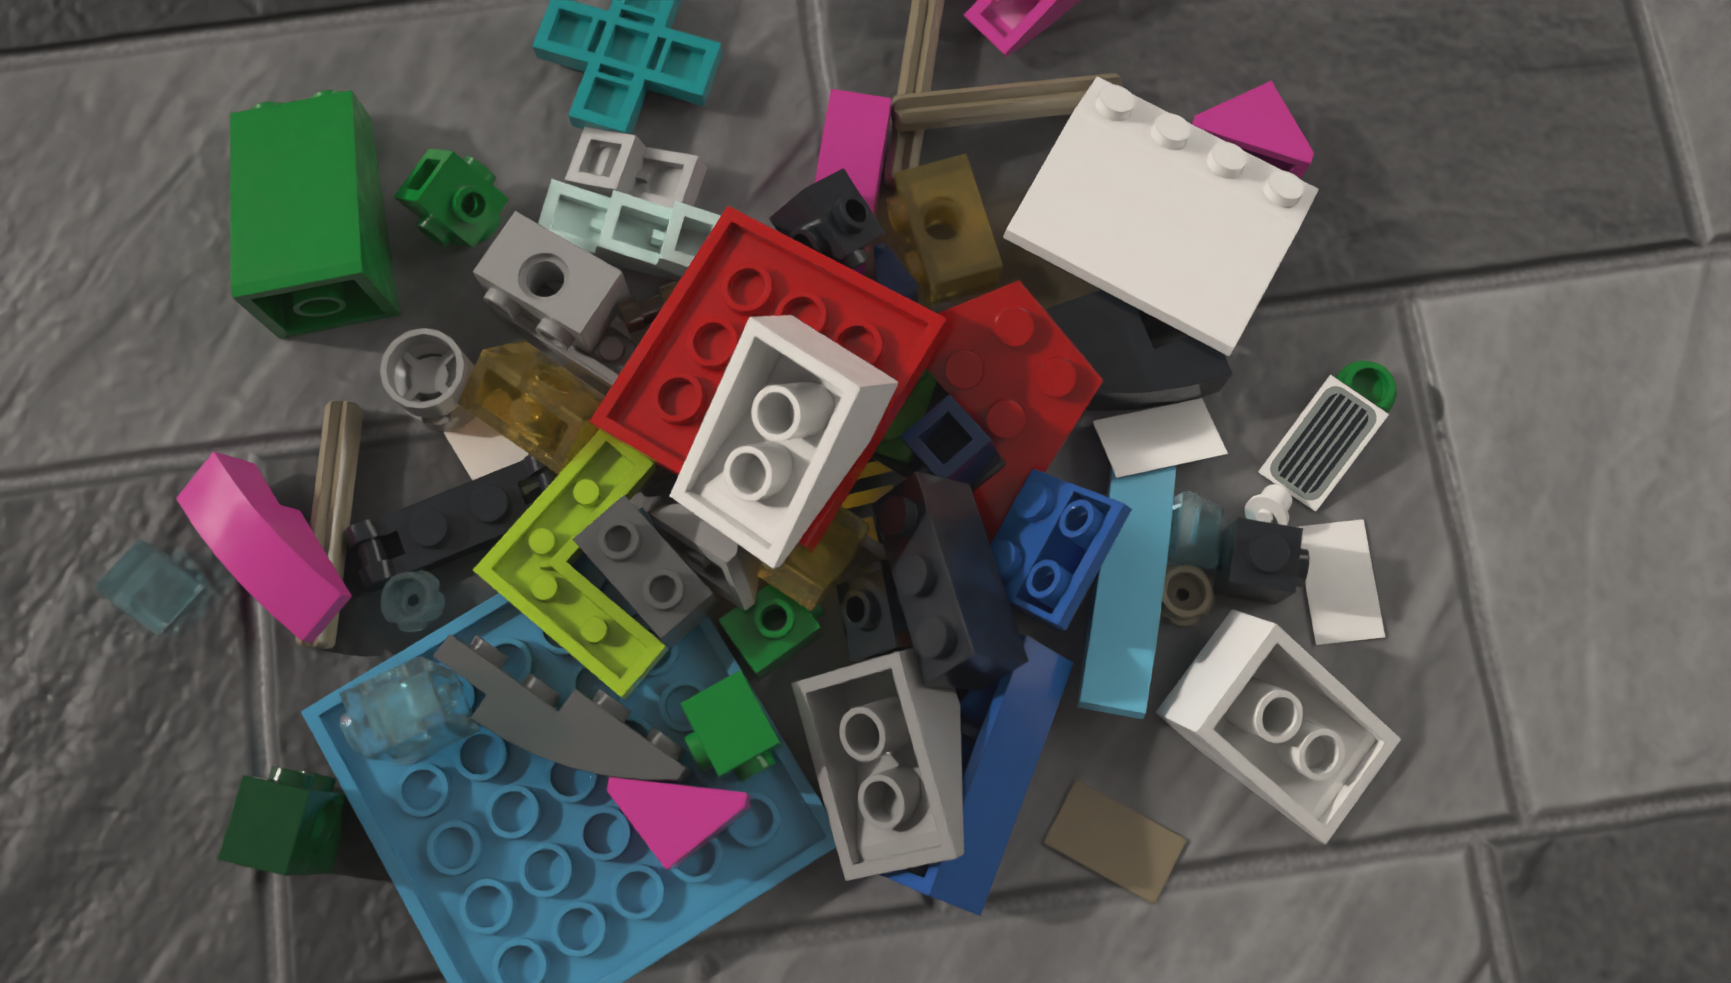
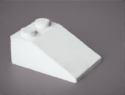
[670,315,899,569]
[1155,609,1401,845]

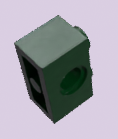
[217,766,352,876]

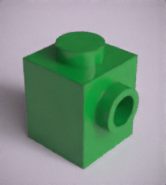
[718,574,825,680]
[680,670,783,783]

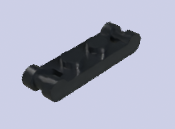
[344,446,565,592]

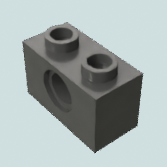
[573,495,720,649]

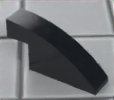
[1045,289,1233,411]

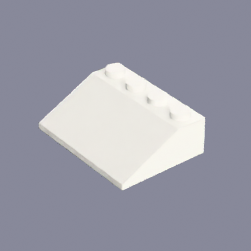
[1003,76,1319,356]

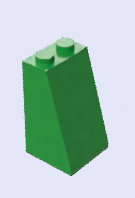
[230,90,401,339]

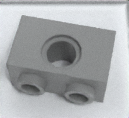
[473,211,630,355]

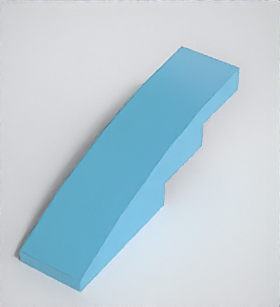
[1077,464,1176,719]

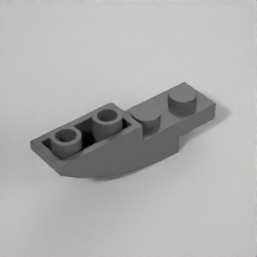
[433,634,693,783]

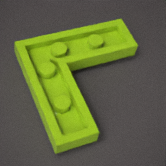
[473,430,669,700]

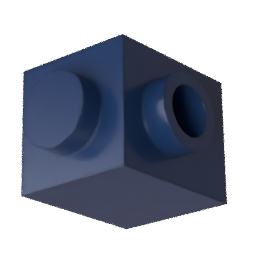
[900,394,1002,487]

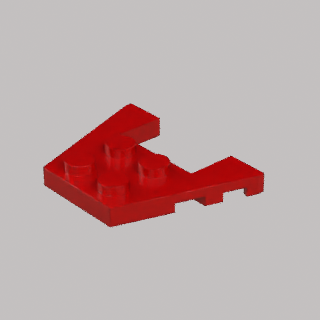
[926,280,1103,544]

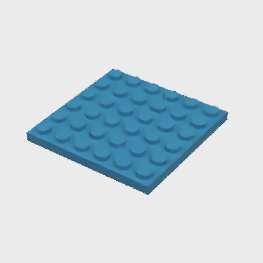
[301,507,836,983]

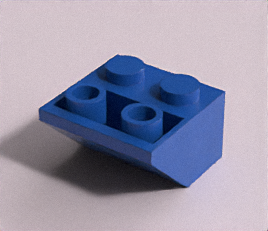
[990,468,1132,632]

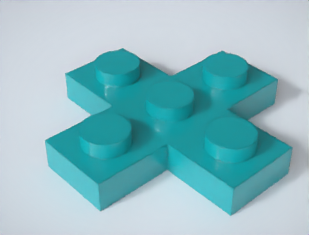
[532,0,723,134]

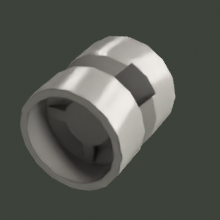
[380,328,485,432]

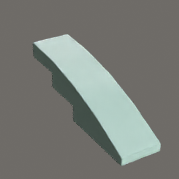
[538,179,721,281]

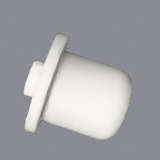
[1245,484,1292,525]

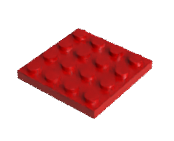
[589,205,950,553]

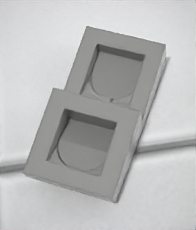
[565,127,708,209]

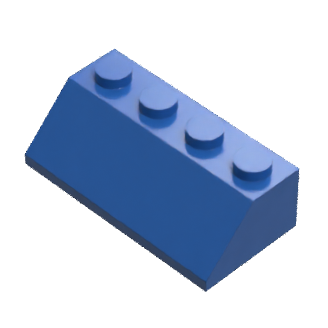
[838,634,1074,916]

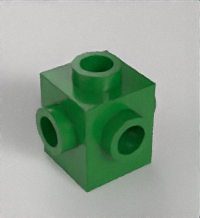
[393,148,509,248]

